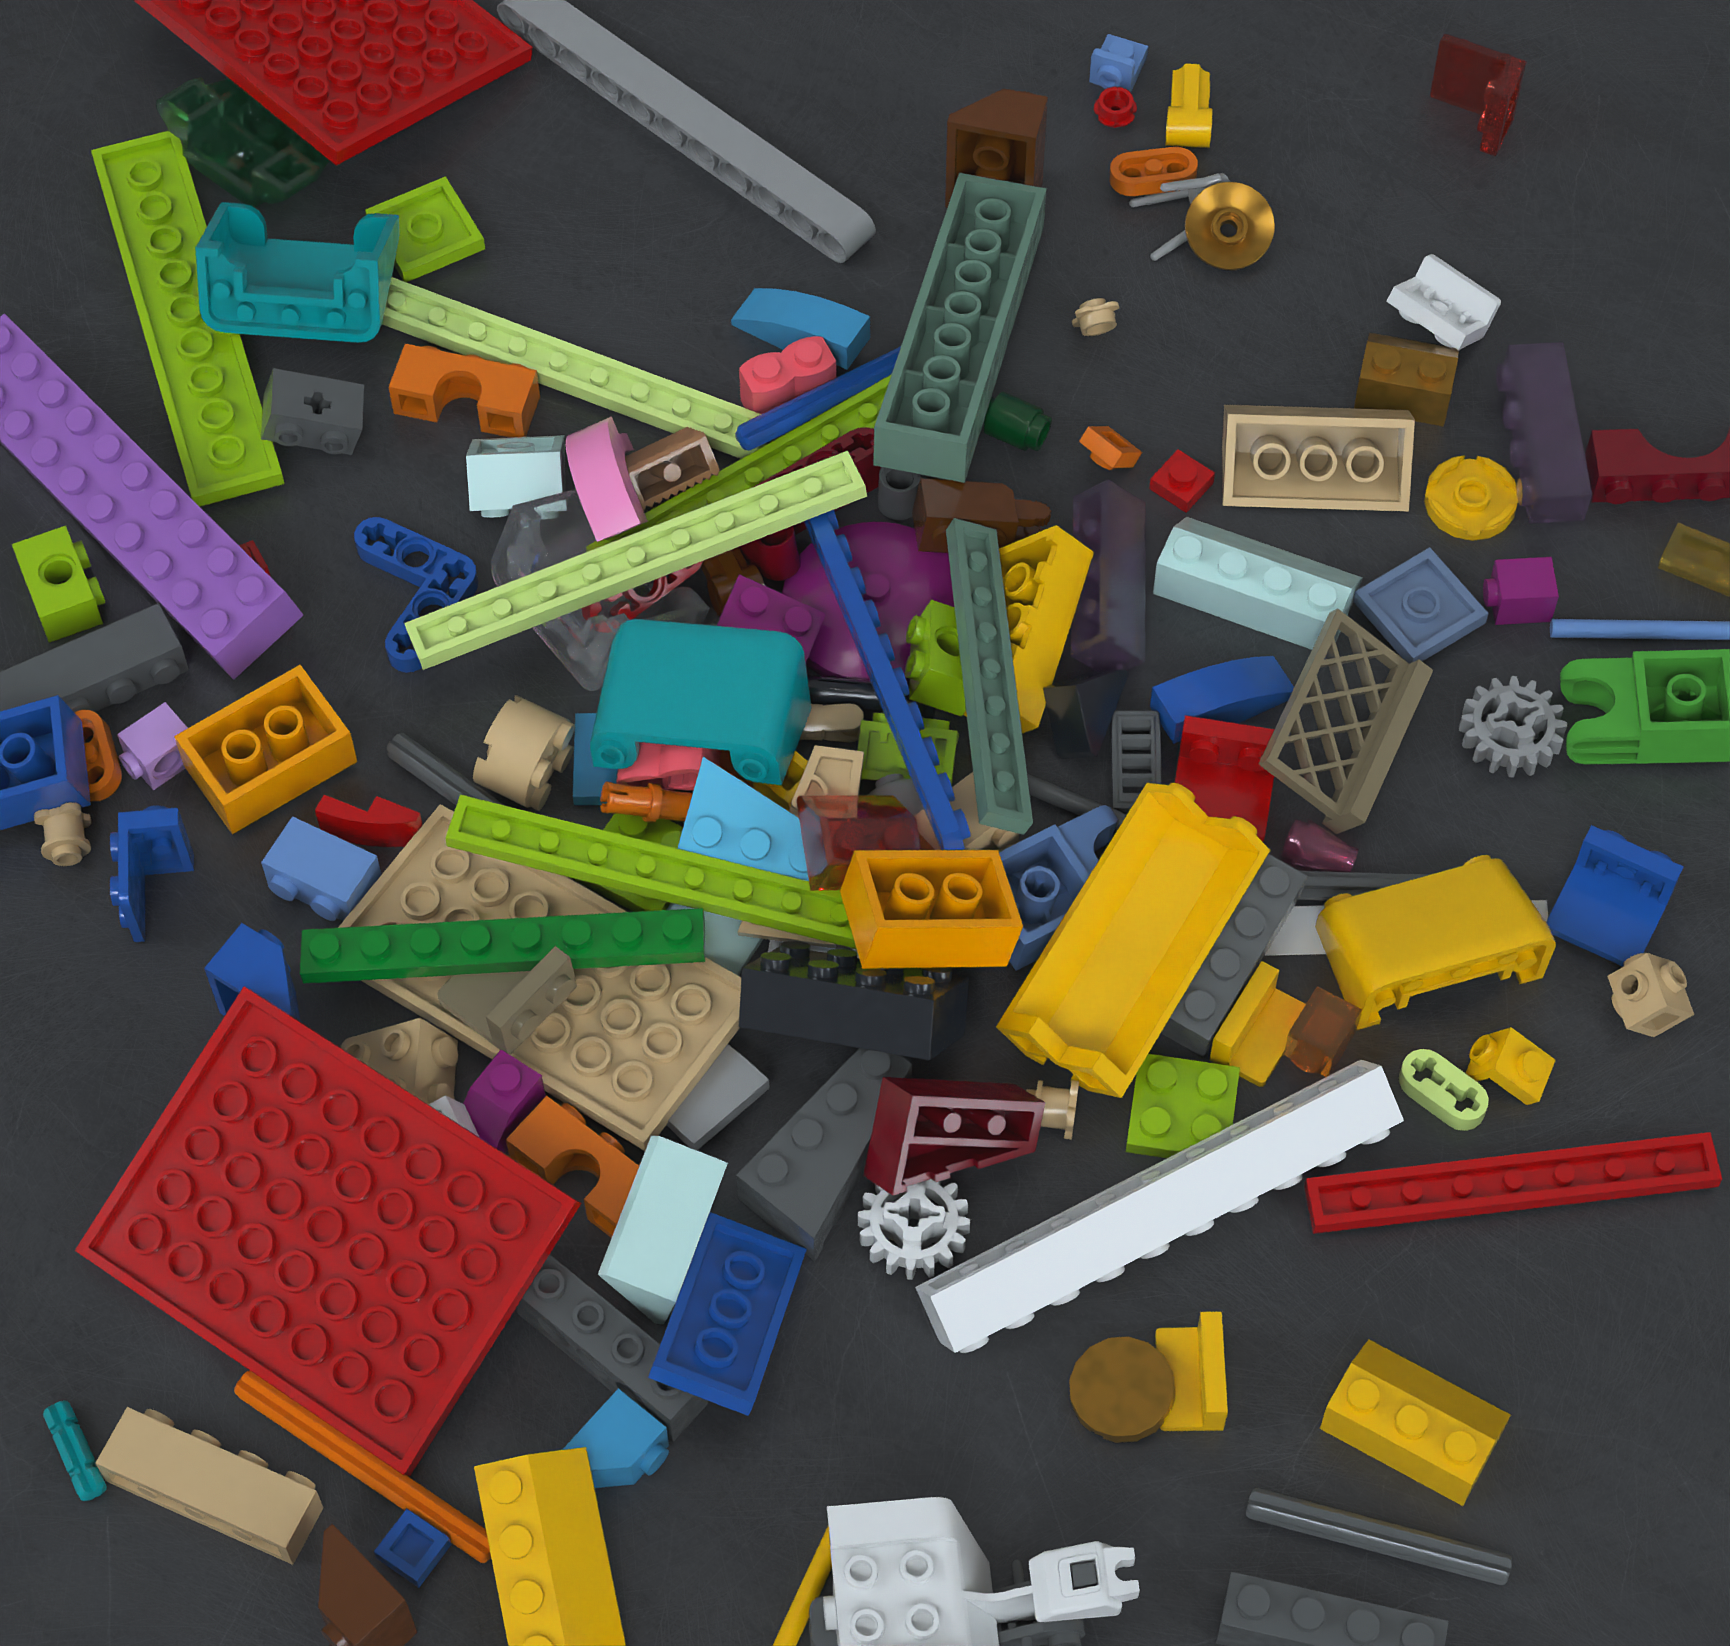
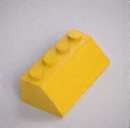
[474,1447,626,1646]

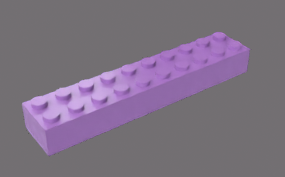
[0,313,303,680]

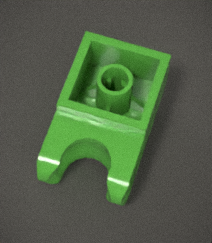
[1560,649,1730,764]

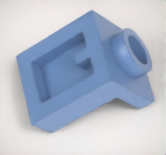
[1089,34,1148,93]

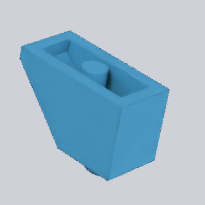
[562,1388,669,1488]

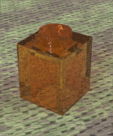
[1284,986,1362,1077]

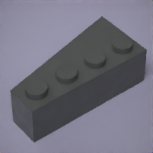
[736,1048,912,1262]

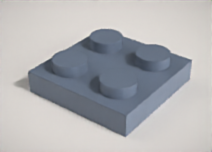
[1353,547,1488,664]

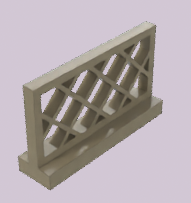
[1259,608,1433,834]

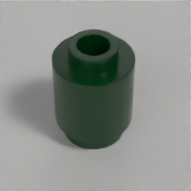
[983,392,1052,451]

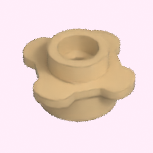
[1071,298,1119,336]

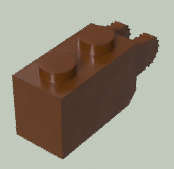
[912,478,1052,553]

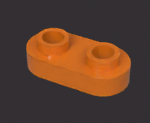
[1109,147,1198,196]
[74,710,122,801]

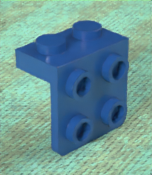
[110,806,194,942]
[1546,825,1684,967]

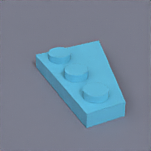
[677,757,835,885]

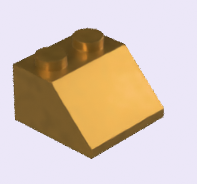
[1354,332,1459,427]

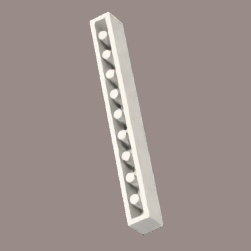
[915,1060,1404,1353]

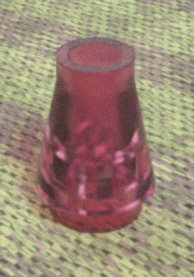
[1281,819,1358,872]

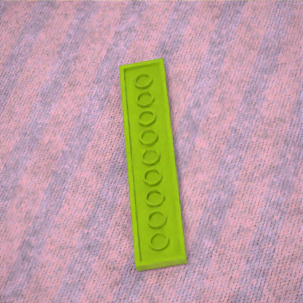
[91,129,285,507]

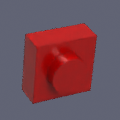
[1149,449,1215,513]

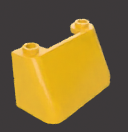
[1315,855,1556,1030]

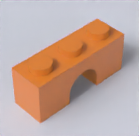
[389,344,540,438]
[506,1096,641,1238]

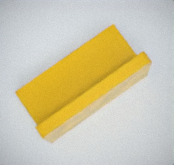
[1210,961,1309,1087]
[1155,1312,1228,1431]

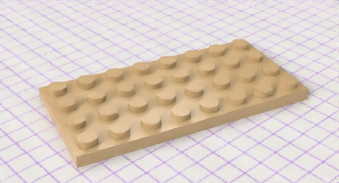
[338,804,741,1151]

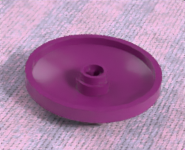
[782,522,954,682]

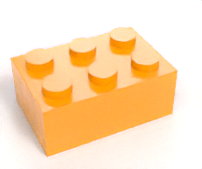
[174,665,357,835]
[840,850,1023,969]

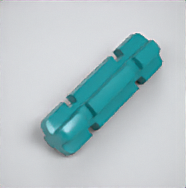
[43,1400,107,1501]

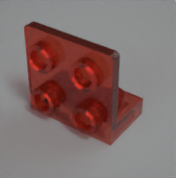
[1430,34,1527,156]

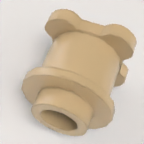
[34,802,91,866]
[1026,1080,1079,1140]

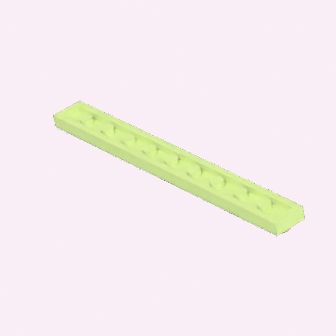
[382,277,767,459]
[404,451,867,670]

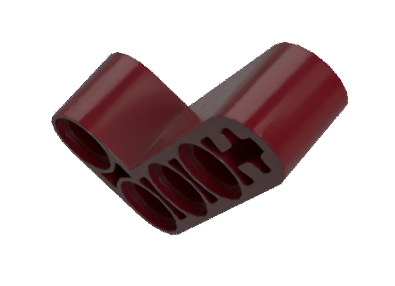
[739,427,881,581]

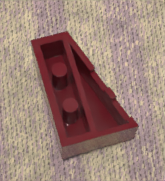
[863,1077,1045,1196]

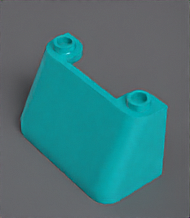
[195,202,400,343]
[590,619,812,785]

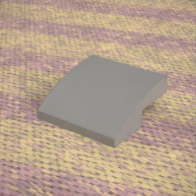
[667,1044,770,1150]

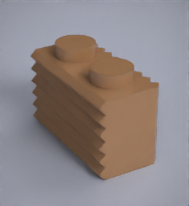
[625,427,720,511]

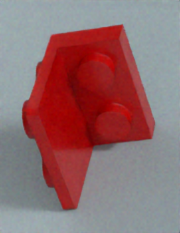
[1175,715,1275,842]

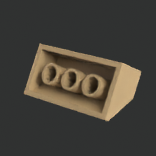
[1222,405,1415,512]

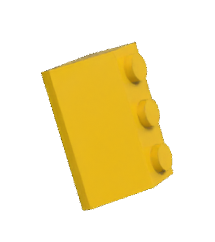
[1320,1339,1511,1506]

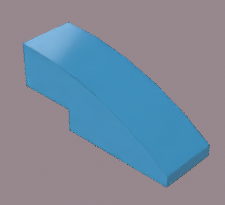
[731,288,870,370]

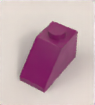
[463,1050,546,1153]

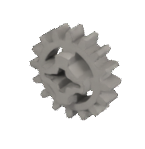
[1459,676,1567,778]

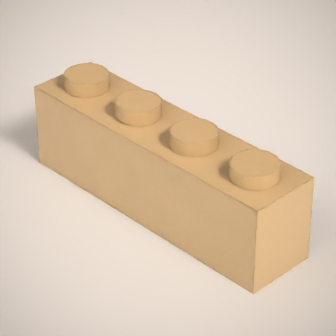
[95,1407,323,1565]

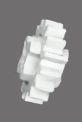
[858,1179,970,1280]

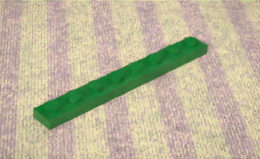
[300,908,705,983]

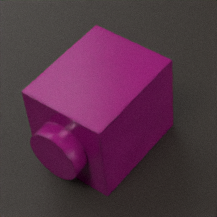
[1483,557,1559,625]

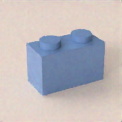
[261,816,382,921]

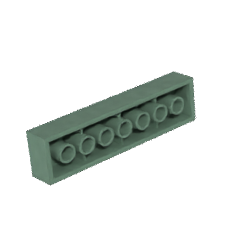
[873,173,1047,483]

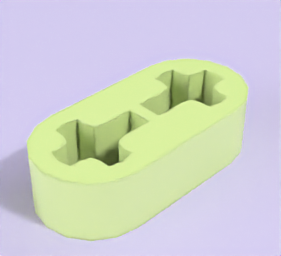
[1399,1049,1489,1131]

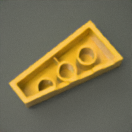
[964,525,1094,733]

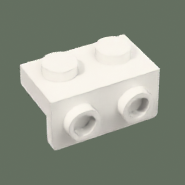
[1386,254,1501,350]

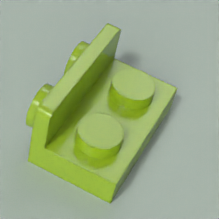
[858,713,959,786]

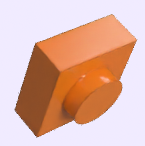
[1079,426,1142,470]

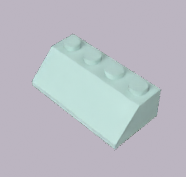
[1153,517,1363,650]

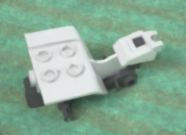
[809,1497,1140,1646]

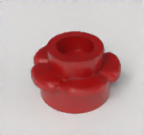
[1094,87,1137,128]

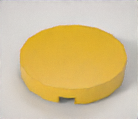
[1424,455,1518,541]

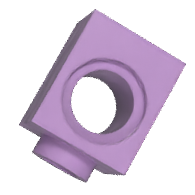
[117,702,188,790]

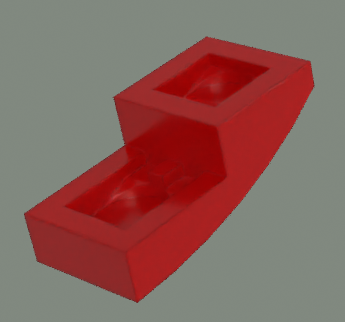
[315,795,423,847]

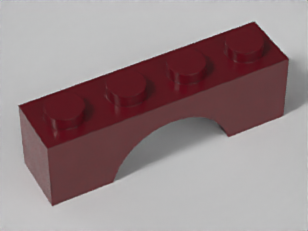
[1584,428,1730,504]

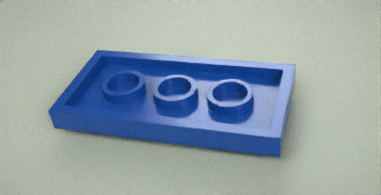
[648,1212,807,1416]

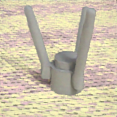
[1129,173,1230,261]

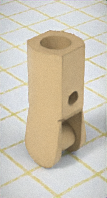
[800,703,864,743]

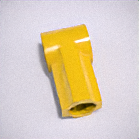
[1165,64,1212,148]

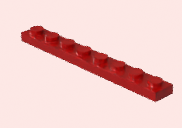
[1304,1132,1722,1234]

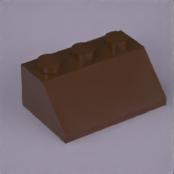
[945,89,1048,208]

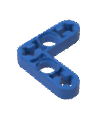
[354,517,478,673]

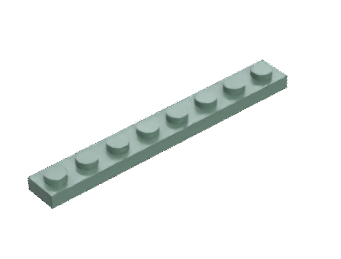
[946,518,1033,835]

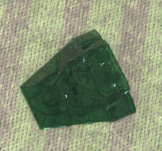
[156,76,330,208]

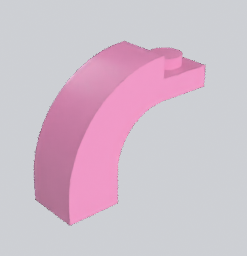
[566,416,648,542]

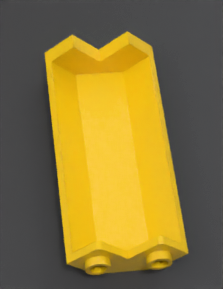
[996,783,1270,1098]

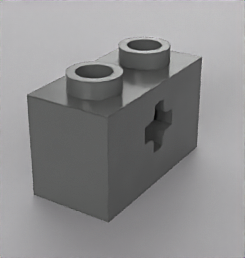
[261,368,364,455]

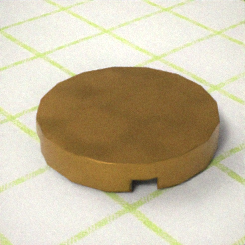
[1069,1337,1175,1443]

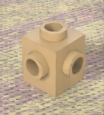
[1607,953,1694,1037]

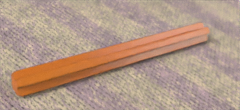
[234,1370,491,1563]

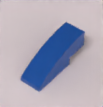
[1150,656,1294,744]

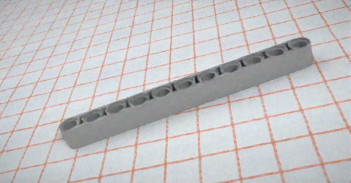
[497,0,876,263]

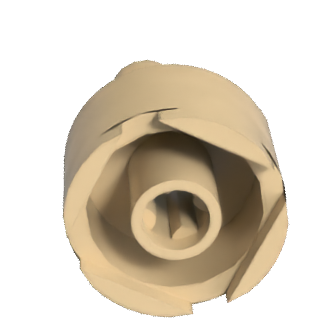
[473,695,575,811]

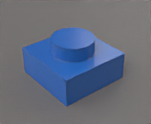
[374,1509,452,1588]

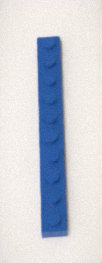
[804,510,971,850]

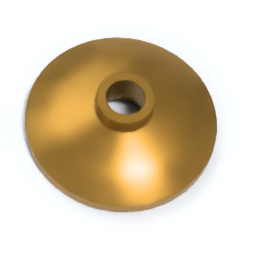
[1185,182,1275,270]

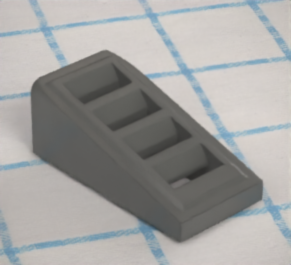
[1110,711,1161,813]

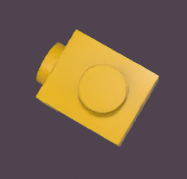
[1466,1027,1556,1105]

